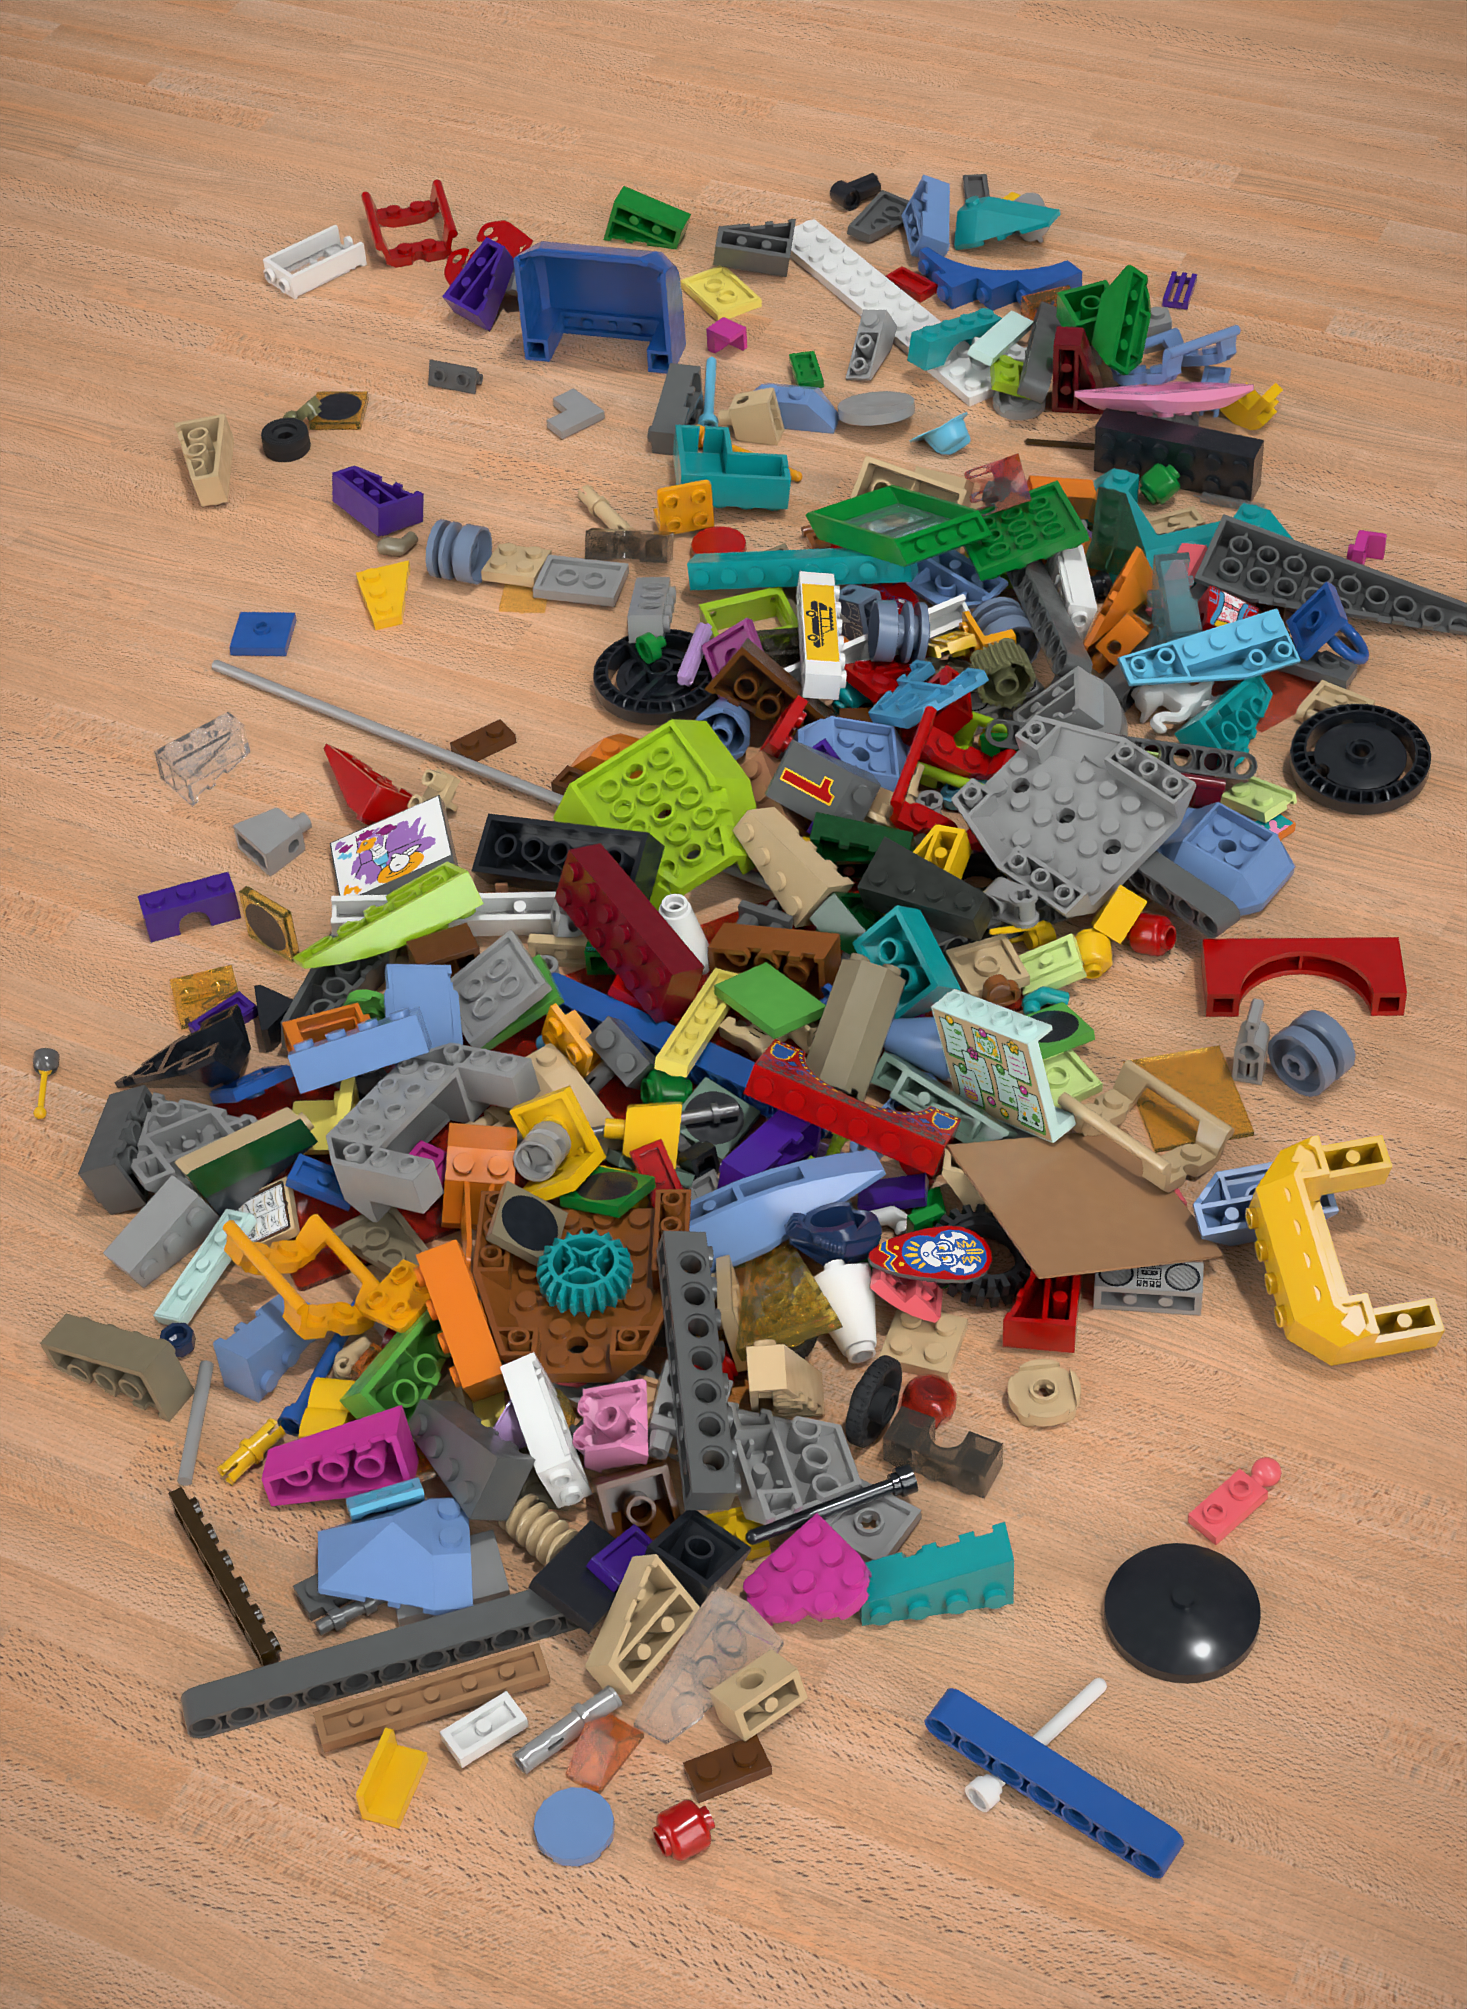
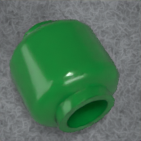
[1139,463,1180,505]
[641,1069,692,1105]

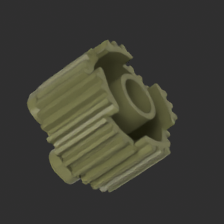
[970,638,1037,709]

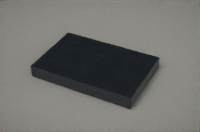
[528,1520,618,1634]

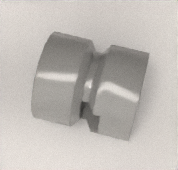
[513,1121,571,1182]

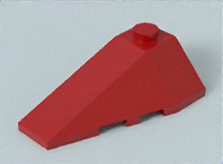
[323,743,414,826]

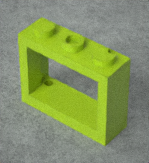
[699,587,800,656]

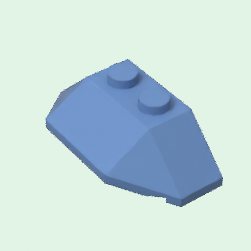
[754,383,839,434]
[906,550,1009,609]
[1192,1162,1339,1246]

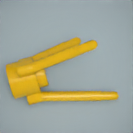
[989,920,1057,950]

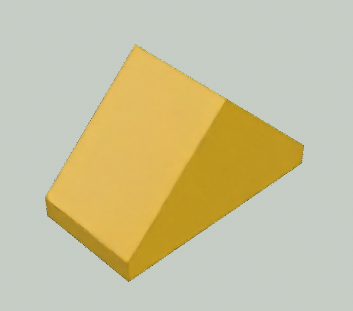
[1091,885,1147,944]

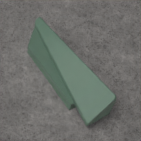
[871,1052,1018,1143]

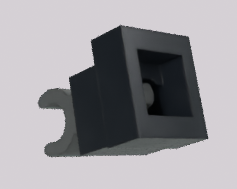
[677,1134,720,1181]

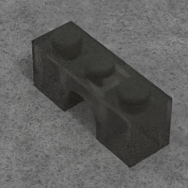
[585,528,674,563]
[883,1406,1003,1499]

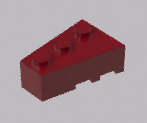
[1052,326,1105,415]

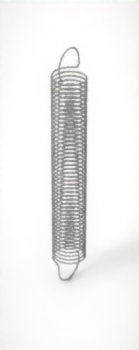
[1193,492,1272,512]

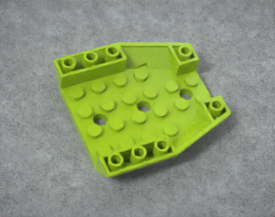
[553,719,757,911]

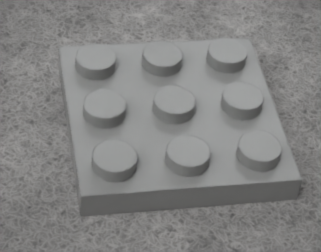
[450,929,553,1048]

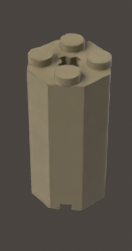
[806,953,906,1102]

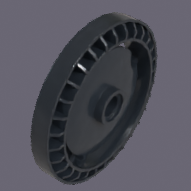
[593,629,719,725]
[1289,704,1431,815]

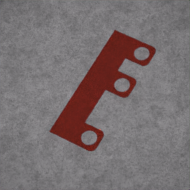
[964,453,1031,517]

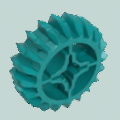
[536,1228,634,1317]

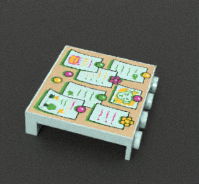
[931,989,1076,1143]

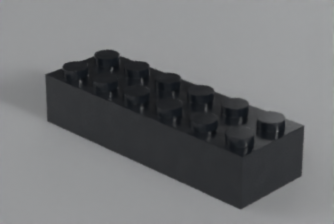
[1094,408,1264,504]
[471,813,665,901]

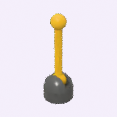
[33,1048,60,1119]

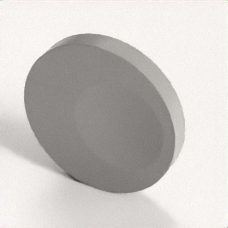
[838,391,915,426]

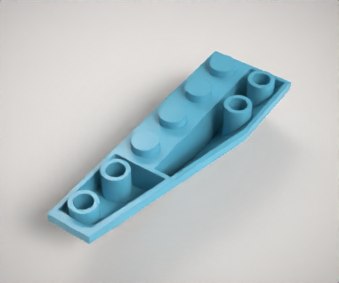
[1117,609,1301,686]

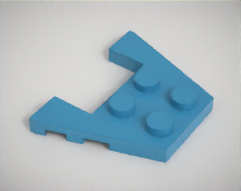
[868,660,989,729]

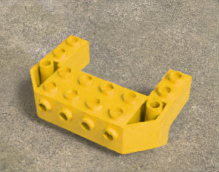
[1245,1135,1445,1366]

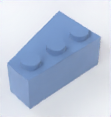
[902,174,950,258]

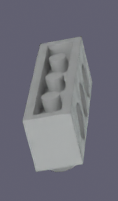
[627,577,676,643]

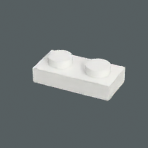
[440,1691,529,1768]

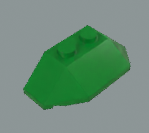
[1091,265,1151,376]

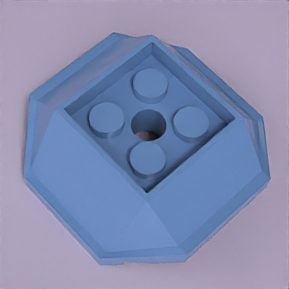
[794,716,910,792]
[1156,802,1295,916]

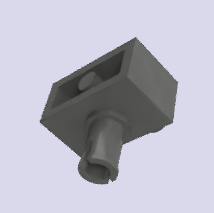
[583,1016,656,1095]

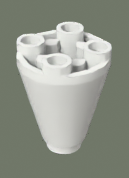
[658,894,709,975]
[802,1259,877,1363]

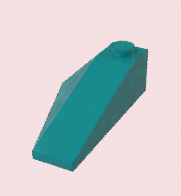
[954,196,1061,250]

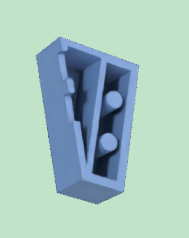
[213,1294,316,1403]

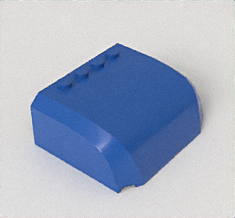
[513,241,686,374]

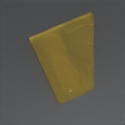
[169,964,238,1030]

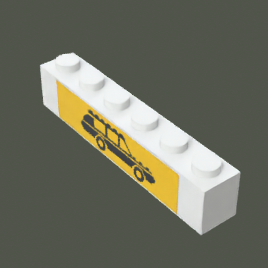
[796,571,847,700]

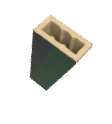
[174,1107,318,1217]

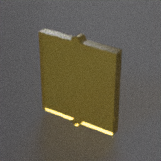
[499,584,548,614]

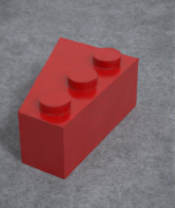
[1003,1269,1082,1353]

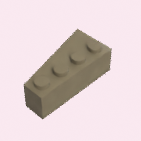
[40,1313,195,1422]

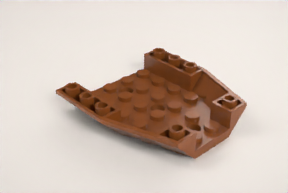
[472,1189,692,1383]

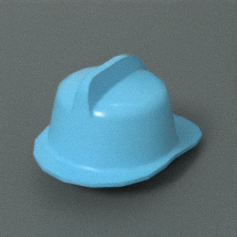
[909,412,971,455]

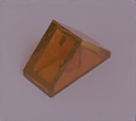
[566,1715,644,1794]

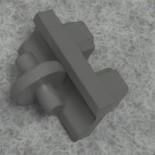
[736,899,794,929]

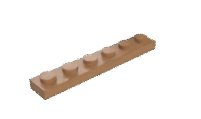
[313,1643,551,1753]

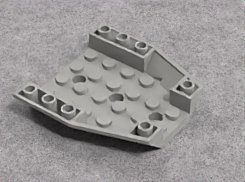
[951,715,1196,918]

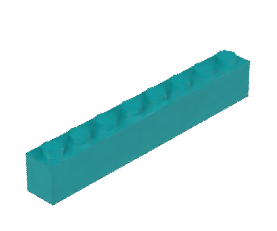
[687,548,918,591]

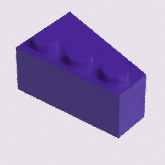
[442,237,514,332]
[332,465,424,537]
[717,1110,822,1189]

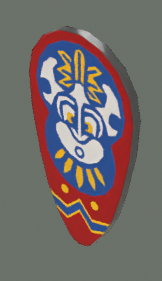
[868,1226,992,1283]

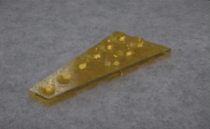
[736,1239,843,1362]

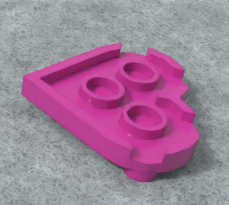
[743,1513,872,1626]

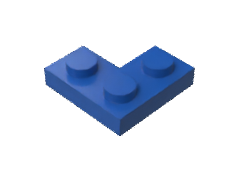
[285,1153,351,1211]

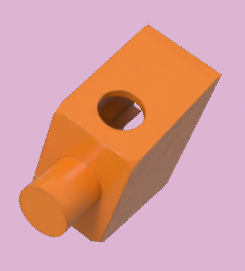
[1091,610,1151,674]

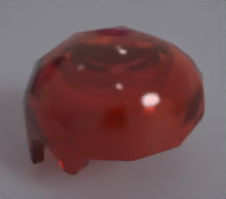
[900,1373,958,1430]

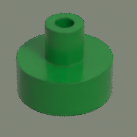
[635,632,666,664]

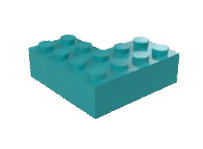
[673,424,791,511]

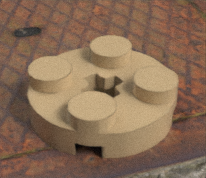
[1007,1359,1081,1427]

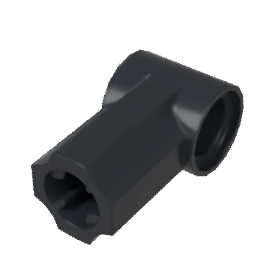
[830,173,881,211]

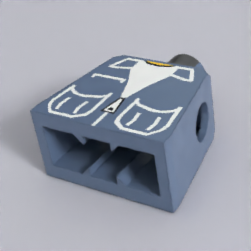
[839,584,881,640]

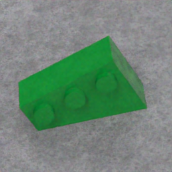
[603,186,691,249]

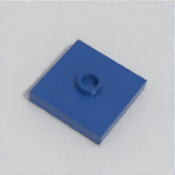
[229,612,297,656]
[209,1065,294,1104]

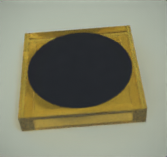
[308,391,369,430]
[239,886,300,963]

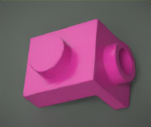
[1347,530,1387,565]

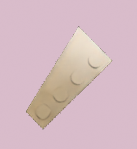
[732,807,855,928]

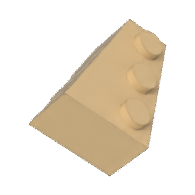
[585,1554,703,1695]

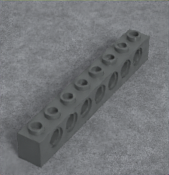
[656,1231,741,1510]

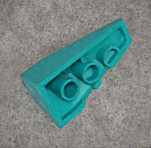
[1174,675,1273,768]

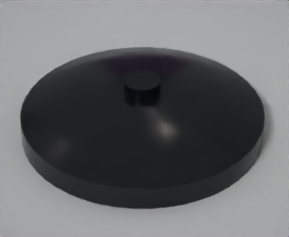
[1104,1543,1261,1684]

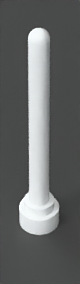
[965,1678,1107,1812]

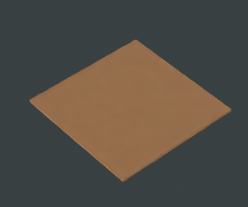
[946,1128,1224,1279]

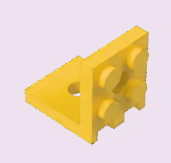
[509,1085,606,1201]

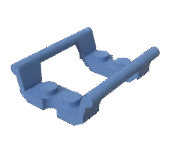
[1110,325,1241,386]

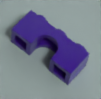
[138,872,241,943]

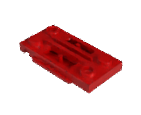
[844,655,929,704]

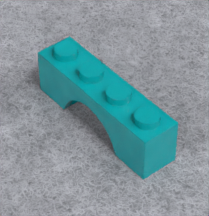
[907,308,1002,371]

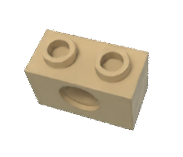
[709,1649,808,1742]

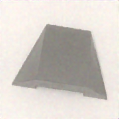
[727,1401,862,1525]

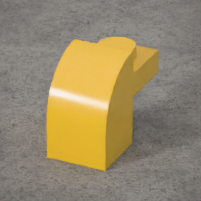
[1220,382,1283,430]

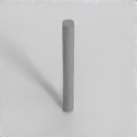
[177,1360,214,1486]

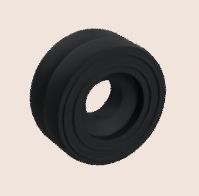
[261,418,311,462]

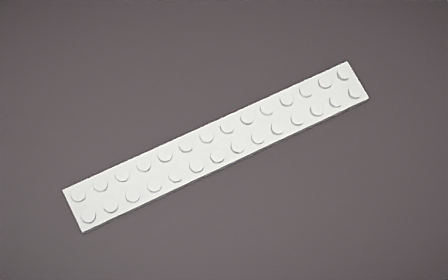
[790,219,996,407]

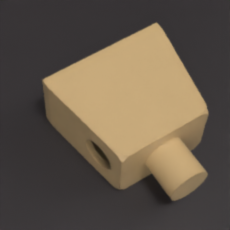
[718,388,785,445]

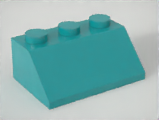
[852,905,961,1019]

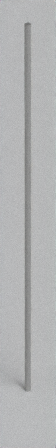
[212,660,771,890]

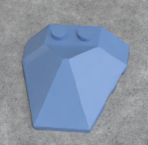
[318,1497,473,1615]

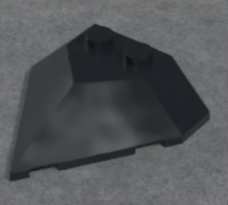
[114,1004,251,1088]

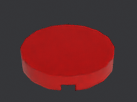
[691,526,747,556]

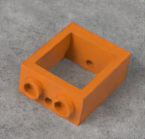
[282,1002,371,1054]

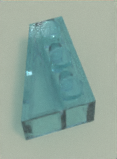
[1147,552,1202,645]

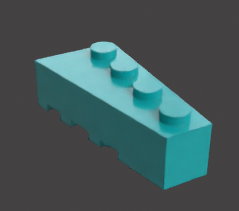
[859,1522,1014,1626]

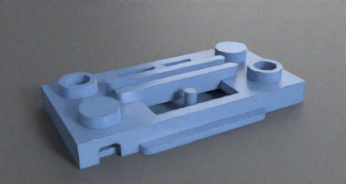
[384,964,463,1068]

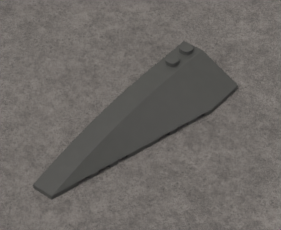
[1194,514,1467,636]

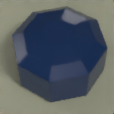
[160,1323,196,1357]

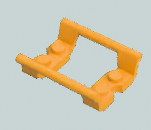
[223,1214,380,1340]

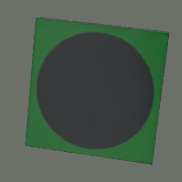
[559,1166,656,1218]

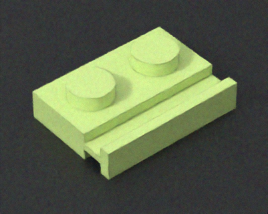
[1221,776,1297,823]
[1019,933,1087,996]

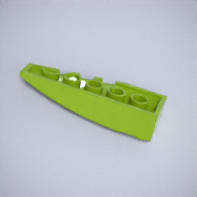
[293,861,484,969]

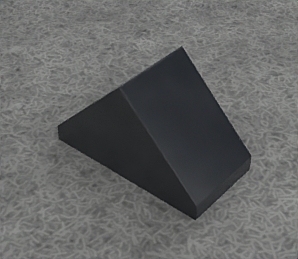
[254,985,293,1053]

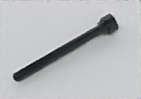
[745,1464,918,1545]

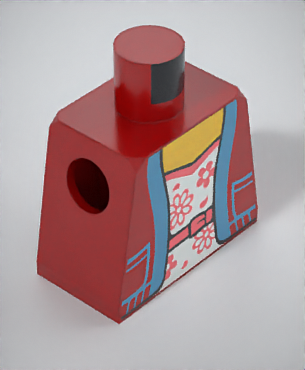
[1194,585,1259,634]

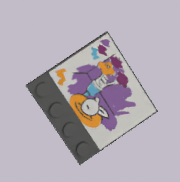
[330,795,458,896]

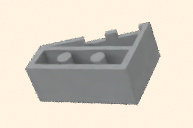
[103,1175,220,1288]

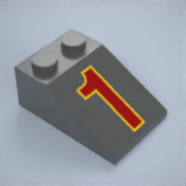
[765,740,881,822]

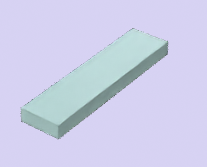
[967,310,1034,366]
[153,1209,257,1325]

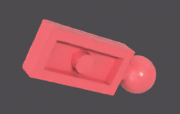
[1188,1457,1282,1545]

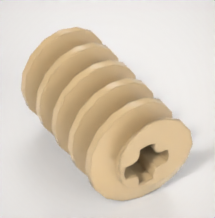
[498,1493,578,1565]

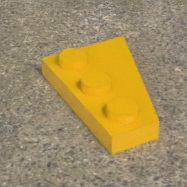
[356,560,411,631]

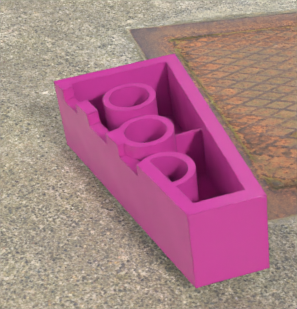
[261,1405,420,1506]

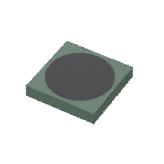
[679,1077,761,1164]

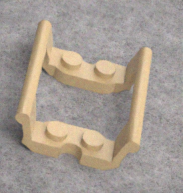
[1058,1060,1235,1193]

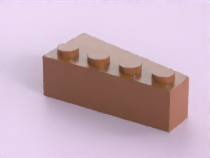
[707,923,841,1001]

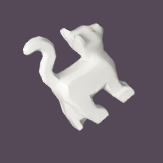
[1131,681,1222,734]

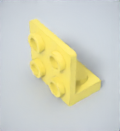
[292,1077,360,1155]

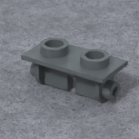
[428,359,483,394]

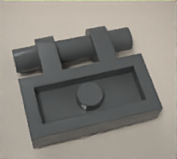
[293,1573,387,1635]

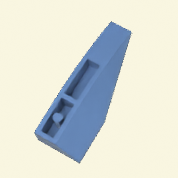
[690,1150,886,1273]

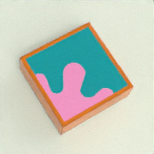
[1254,813,1296,841]

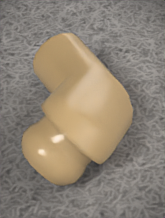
[333,1335,374,1380]

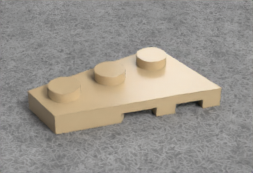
[711,1255,748,1372]

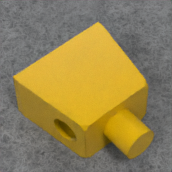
[604,1102,682,1169]

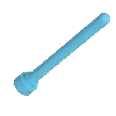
[697,357,719,427]

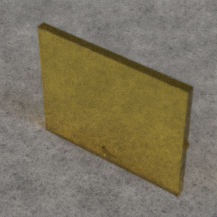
[1123,1045,1254,1153]

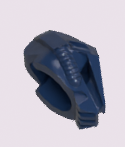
[784,1202,882,1266]

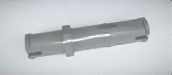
[512,1685,622,1774]

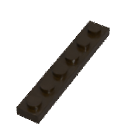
[168,1487,282,1667]

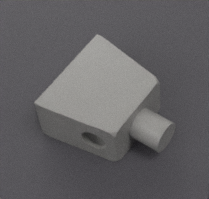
[233,808,312,877]

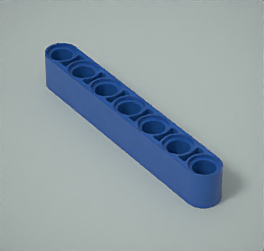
[924,1688,1184,1879]

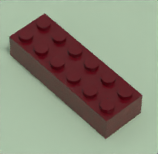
[554,843,705,1023]

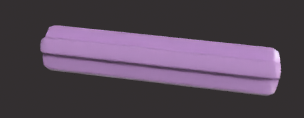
[677,622,712,686]

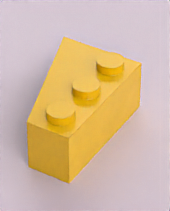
[882,824,972,916]

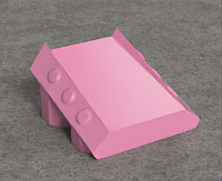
[572,1379,649,1473]

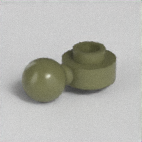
[283,396,322,421]

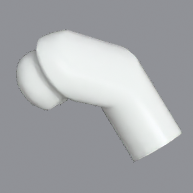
[870,1206,907,1236]

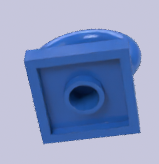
[1286,581,1369,665]

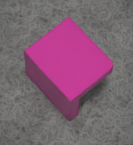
[706,317,747,354]

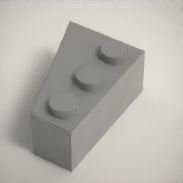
[1013,666,1104,730]

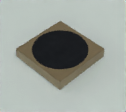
[486,1181,568,1267]

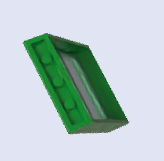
[805,485,992,567]

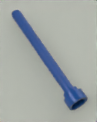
[277,1299,356,1436]

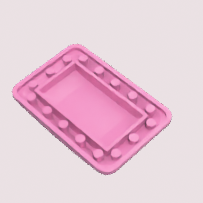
[1074,381,1254,418]

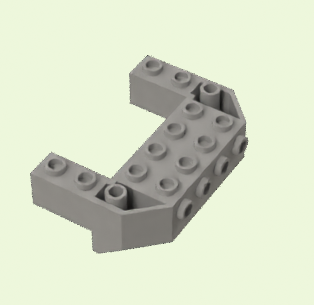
[326,1043,541,1222]

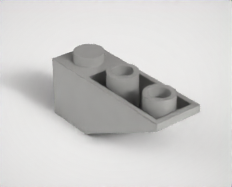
[846,309,897,381]

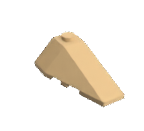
[526,1043,624,1161]

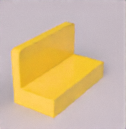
[356,1727,429,1829]

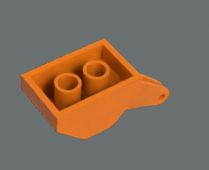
[441,1123,518,1268]

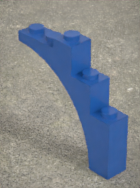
[918,247,1083,313]

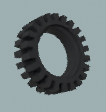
[935,1204,1031,1308]

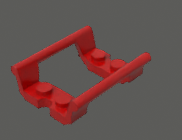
[361,179,458,268]
[889,706,1017,851]

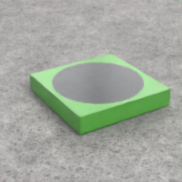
[1026,1002,1095,1059]

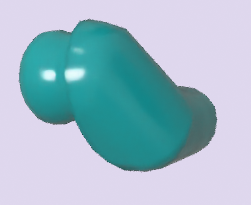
[1021,986,1070,1015]

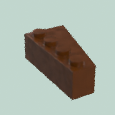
[704,638,838,736]

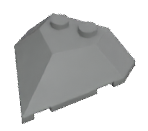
[131,1092,258,1196]

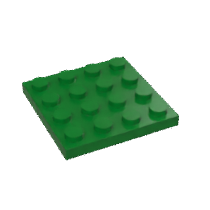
[963,480,1090,581]

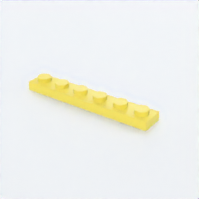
[654,968,738,1077]

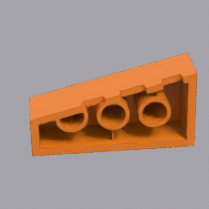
[414,1239,508,1402]

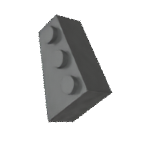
[713,219,796,277]
[647,363,704,455]

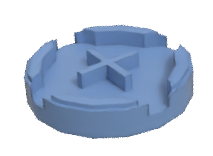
[534,1787,615,1867]

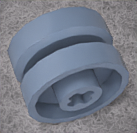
[1268,1010,1356,1097]

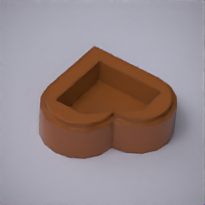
[982,974,1021,1007]

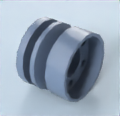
[425,519,492,585]
[971,597,1041,663]
[868,600,930,664]

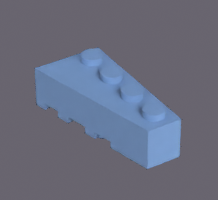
[288,1007,432,1094]

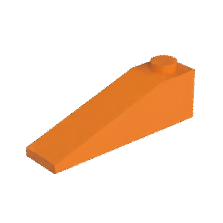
[1083,546,1157,654]

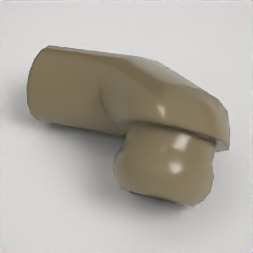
[377,531,418,557]

